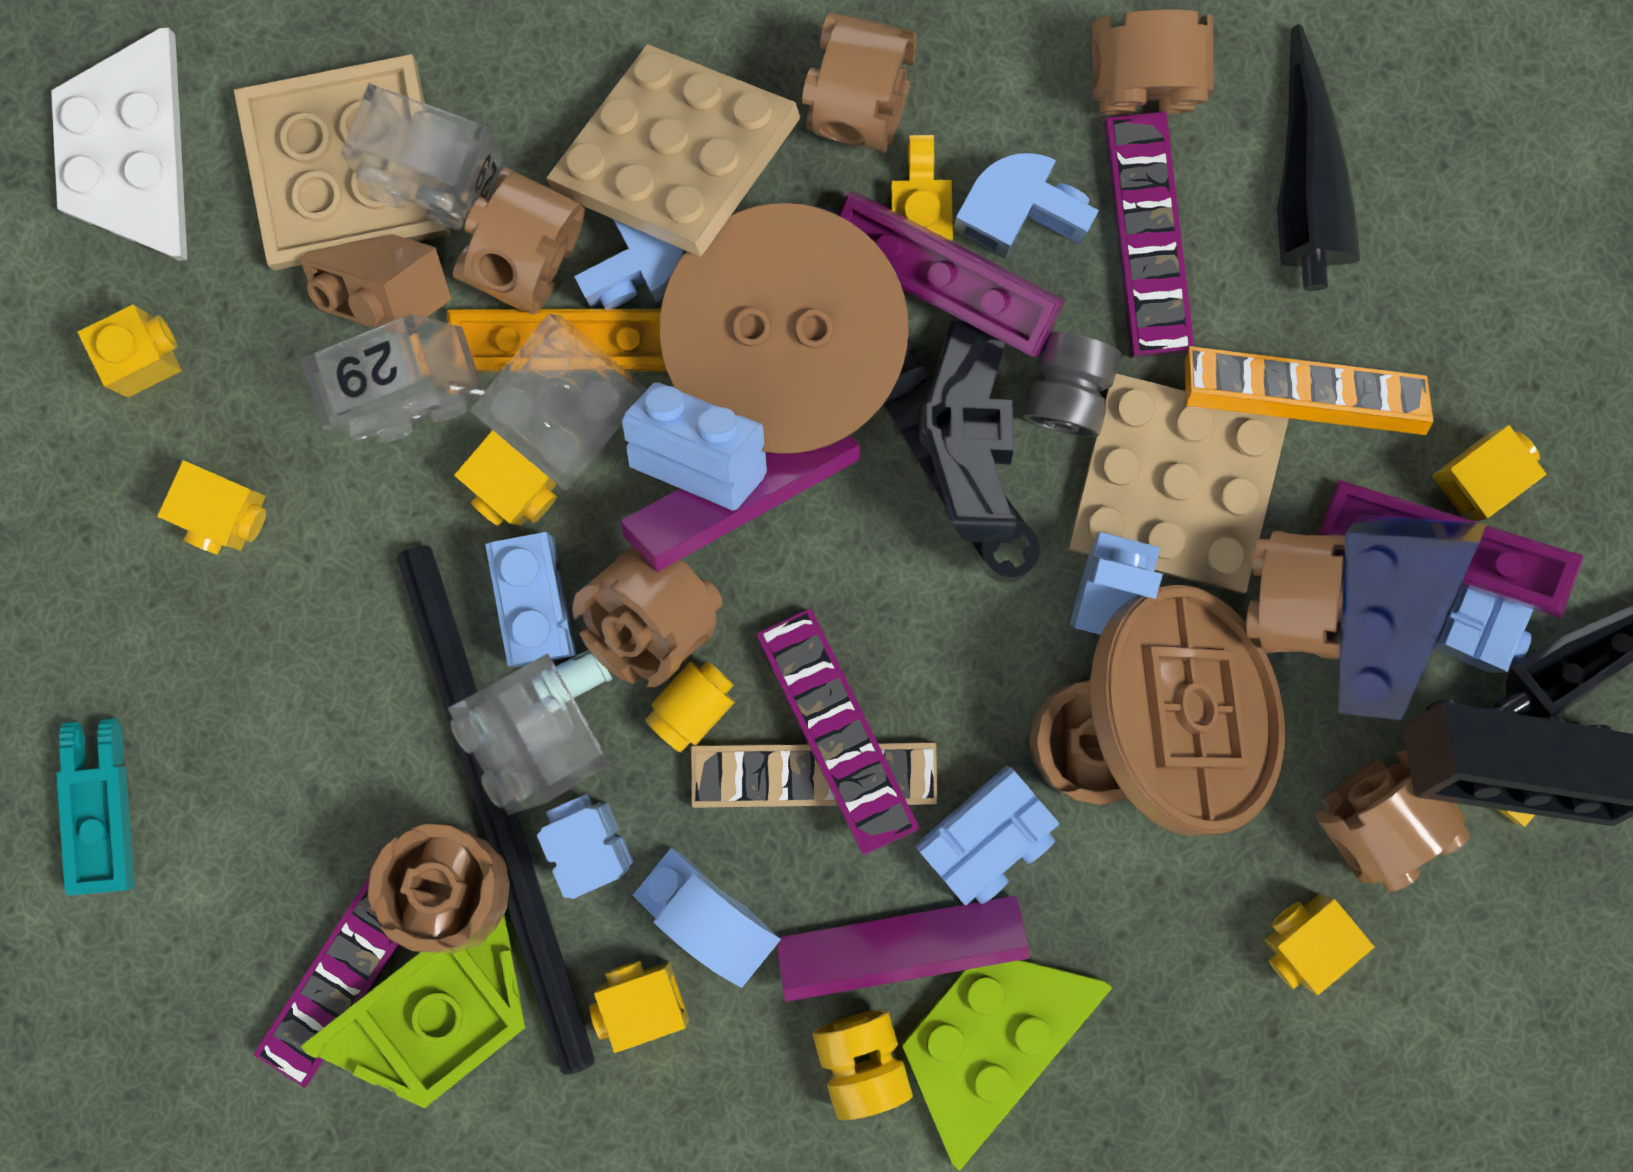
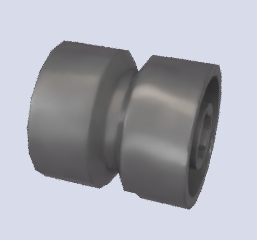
[1023,332,1121,438]

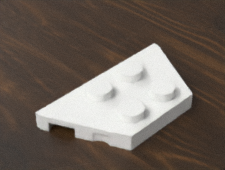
[51,28,187,261]

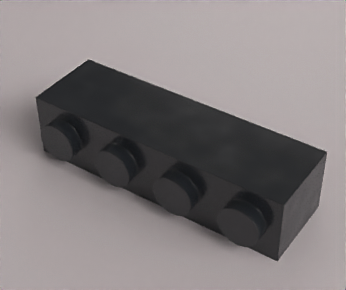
[1402,699,1633,826]

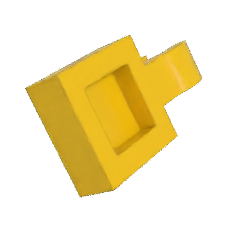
[891,135,953,241]

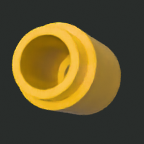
[645,660,735,753]

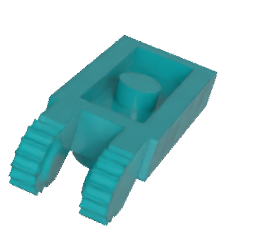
[56,718,135,896]

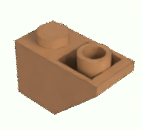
[300,235,451,337]

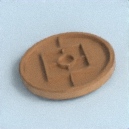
[660,203,909,454]
[1090,585,1285,837]

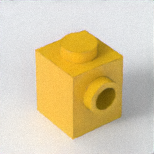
[78,304,182,398]
[1432,425,1547,522]
[454,428,560,526]
[157,460,266,555]
[1265,893,1375,995]
[589,961,689,1053]

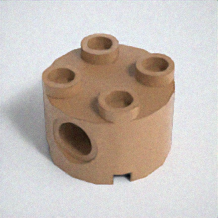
[1091,9,1214,115]
[802,12,917,153]
[453,167,585,315]
[1246,530,1357,660]
[572,546,722,687]
[1029,680,1128,805]
[1315,750,1470,892]
[368,824,510,953]

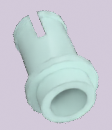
[530,649,613,712]

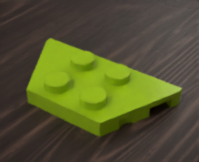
[301,914,526,1108]
[901,960,1112,1171]

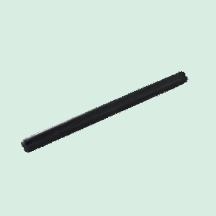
[397,545,595,1075]

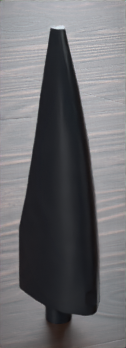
[1277,24,1360,291]
[1494,605,1633,718]

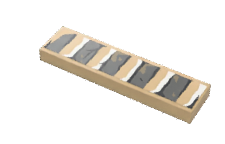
[691,742,937,808]

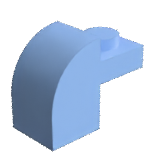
[953,153,1099,258]
[574,219,686,310]
[1070,532,1162,635]
[633,848,781,988]

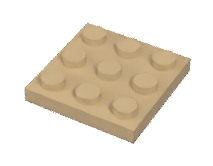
[546,44,800,257]
[234,54,451,271]
[1067,374,1289,594]

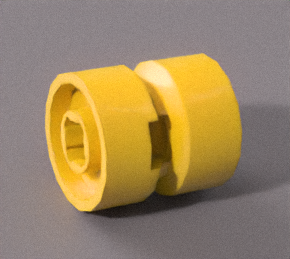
[812,1009,913,1120]

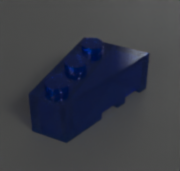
[1338,515,1487,720]

